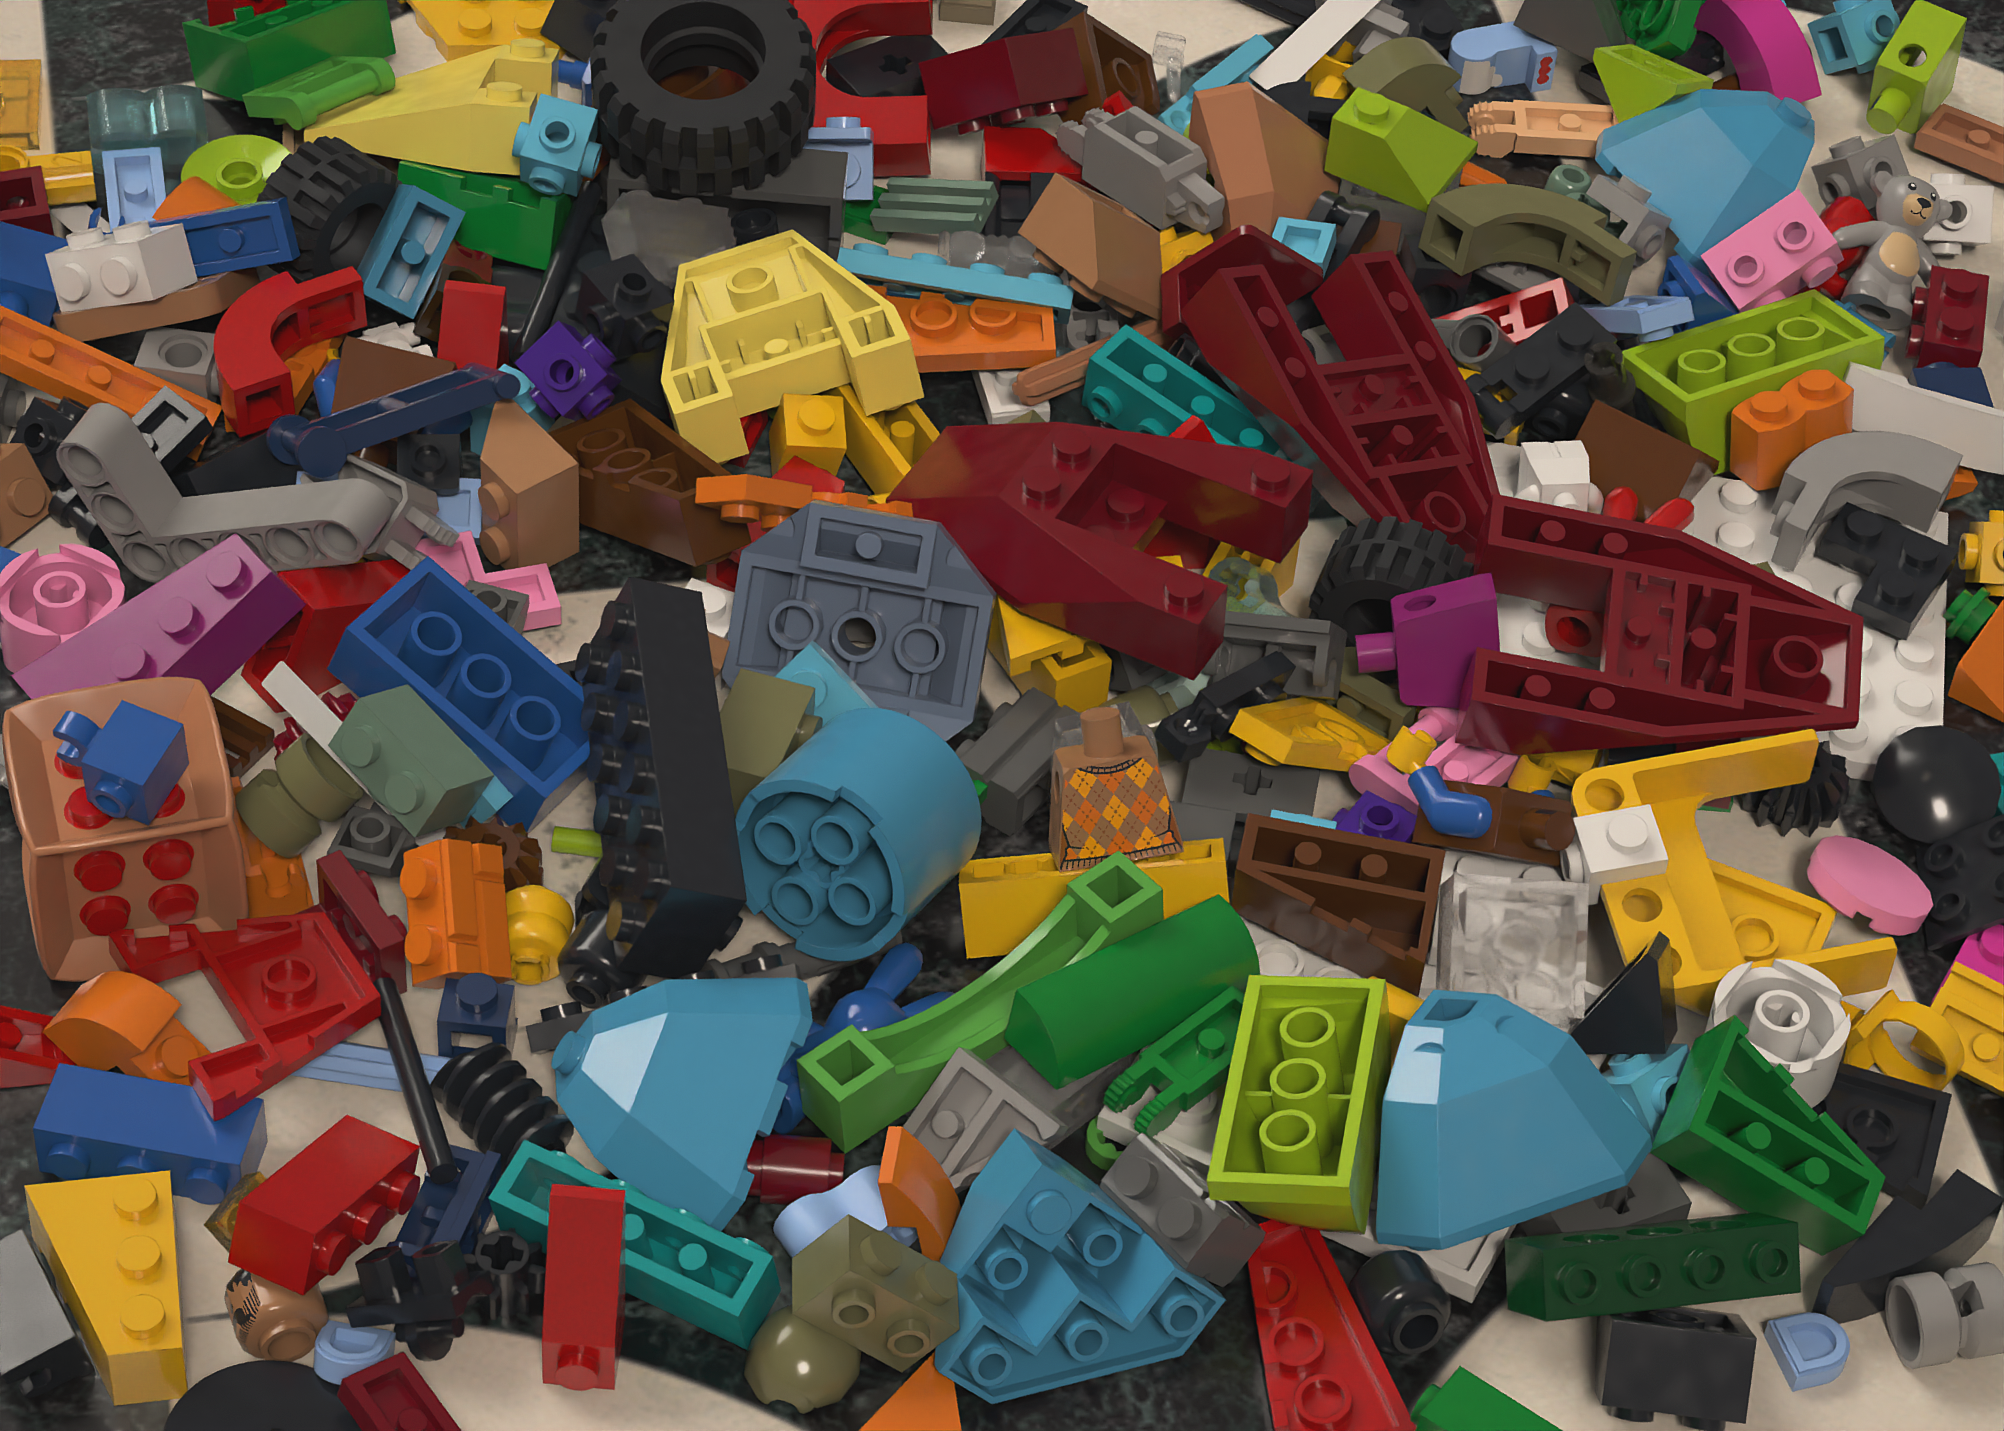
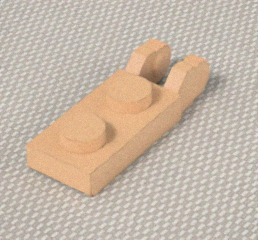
[1467,100,1619,159]

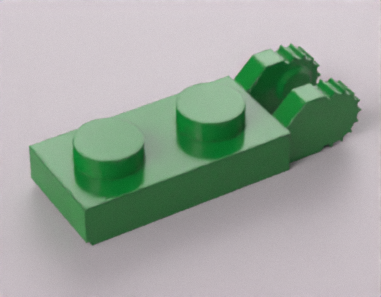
[1103,986,1245,1138]

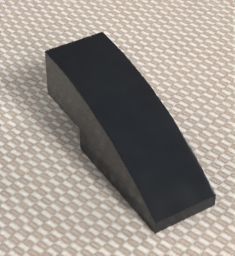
[1811,1169,2004,1324]

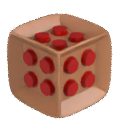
[2,677,249,982]

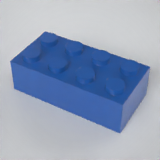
[327,556,590,833]

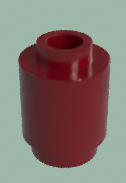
[747,1134,845,1205]

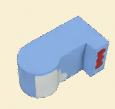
[1448,21,1558,95]

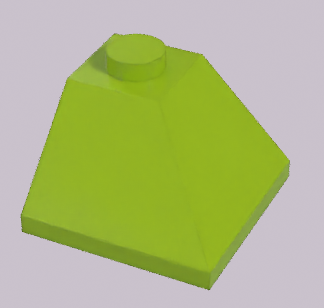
[1324,87,1478,213]

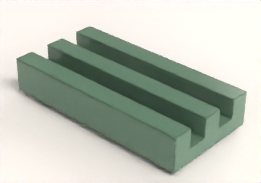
[870,177,999,236]

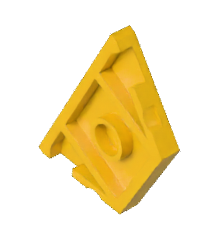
[397,0,567,62]

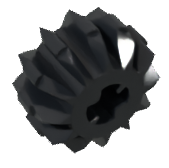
[1742,740,1850,837]

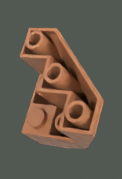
[1188,81,1342,241]

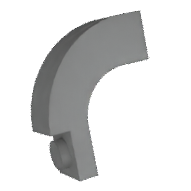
[1770,431,1963,571]

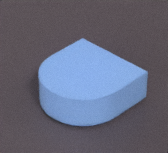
[1764,1312,1850,1392]
[313,1320,396,1385]

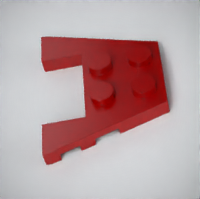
[108,912,381,1121]

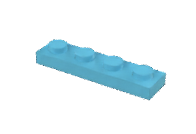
[837,243,1074,325]

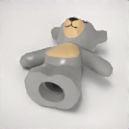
[1832,171,1953,330]

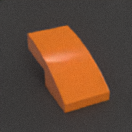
[878,1126,961,1262]

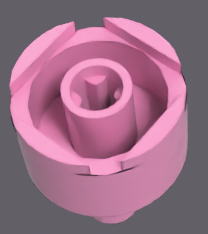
[0,544,127,673]

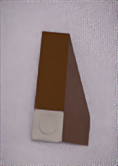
[1052,11,1160,125]

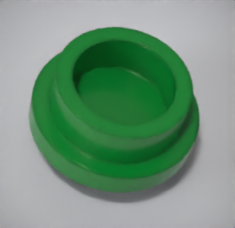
[1943,587,1998,646]

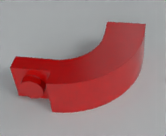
[213,266,367,438]

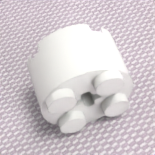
[1704,959,1851,1108]

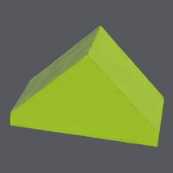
[1593,44,1714,123]

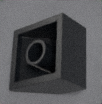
[1595,1307,1757,1431]

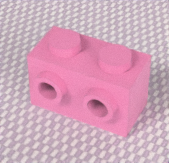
[1700,189,1844,313]

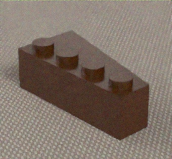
[548,399,752,567]

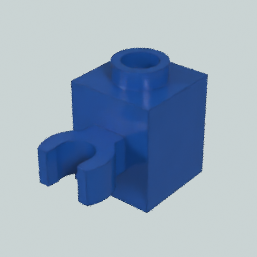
[53,700,189,825]

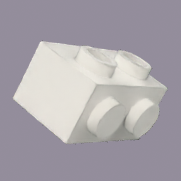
[45,220,198,312]

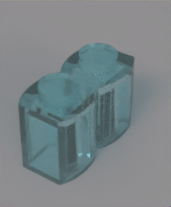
[86,85,208,175]

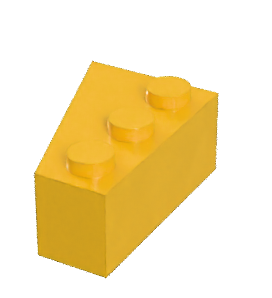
[24,1170,188,1406]

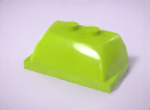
[1618,289,1885,475]
[1207,975,1391,1235]

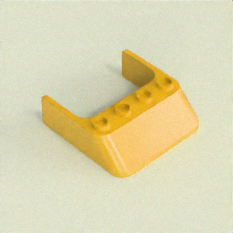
[1571,729,1898,1017]

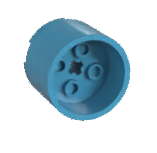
[735,708,982,961]

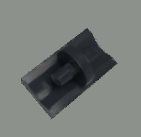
[345,1240,495,1362]

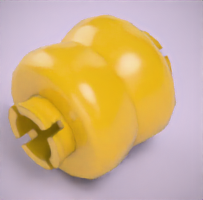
[505,885,575,985]

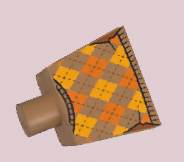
[1049,707,1184,872]

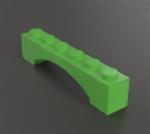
[796,851,1164,1154]

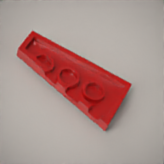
[1247,1220,1416,1431]

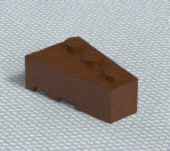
[1231,813,1446,997]

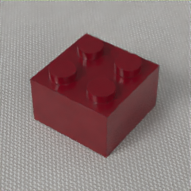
[918,28,1089,136]

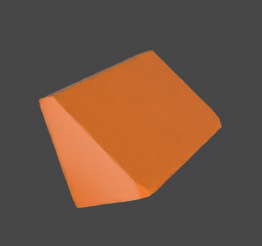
[1948,599,2004,722]

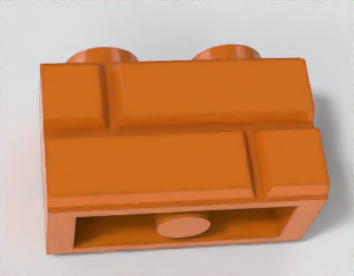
[400,838,512,989]

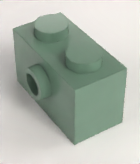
[328,684,495,838]

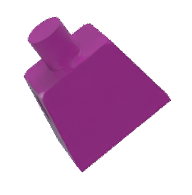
[1355,573,1500,708]

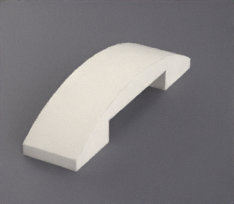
[1842,361,2004,475]

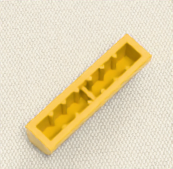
[959,838,1229,959]

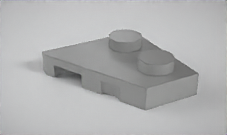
[880,1047,1069,1194]

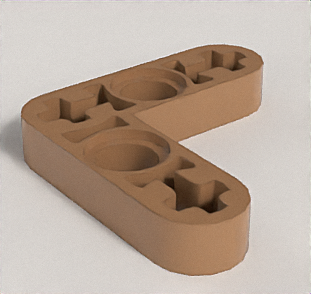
[52,267,260,342]

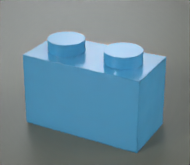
[357,184,466,319]

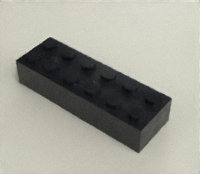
[575,577,747,979]

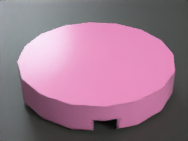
[1806,835,1933,936]

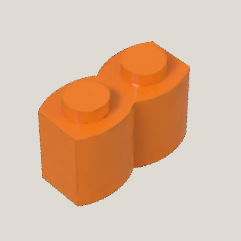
[1730,370,1854,491]

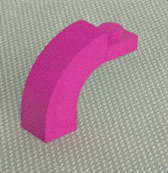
[1694,0,1822,103]

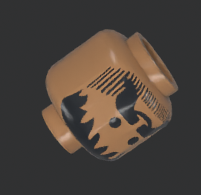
[224,1269,329,1362]

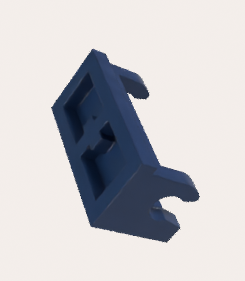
[386,1144,502,1278]

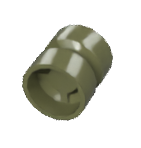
[235,733,364,858]

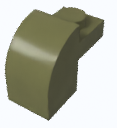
[1342,37,1469,133]

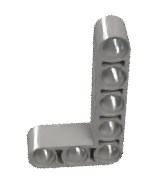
[56,403,392,583]

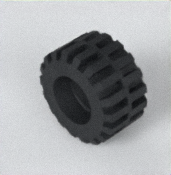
[256,136,402,284]
[1308,516,1474,683]

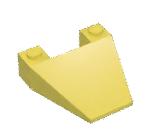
[304,38,559,175]
[661,229,924,465]

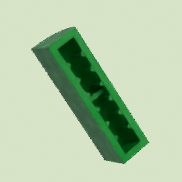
[1004,894,1260,1090]

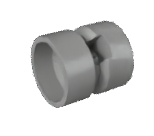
[1885,1262,2004,1369]

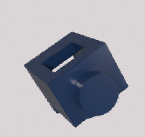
[437,973,518,1059]

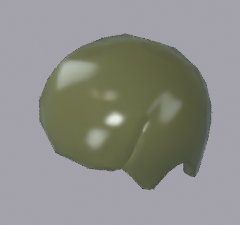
[744,1305,861,1414]

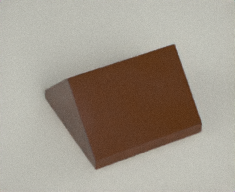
[1575,399,1720,523]

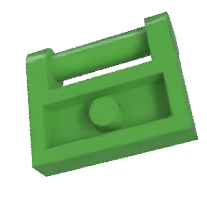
[242,56,396,130]

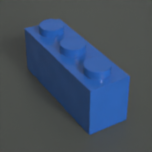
[33,1063,268,1207]

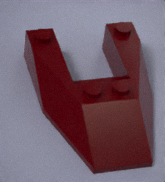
[1180,250,1500,564]
[886,422,1313,681]
[1455,493,1864,755]

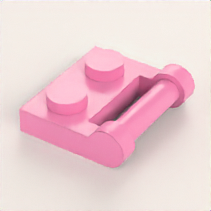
[1349,706,1521,816]

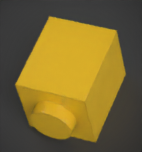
[769,393,847,476]

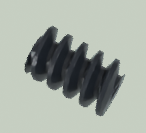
[430,1042,574,1175]

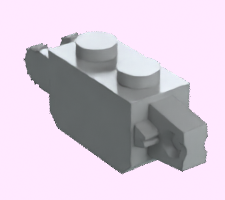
[1055,106,1225,234]

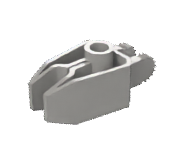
[300,454,460,570]

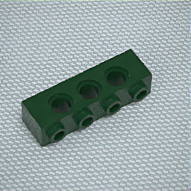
[1505,1212,1801,1322]

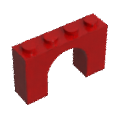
[788,0,933,177]

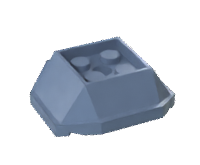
[722,499,996,742]

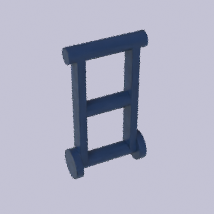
[266,362,521,478]

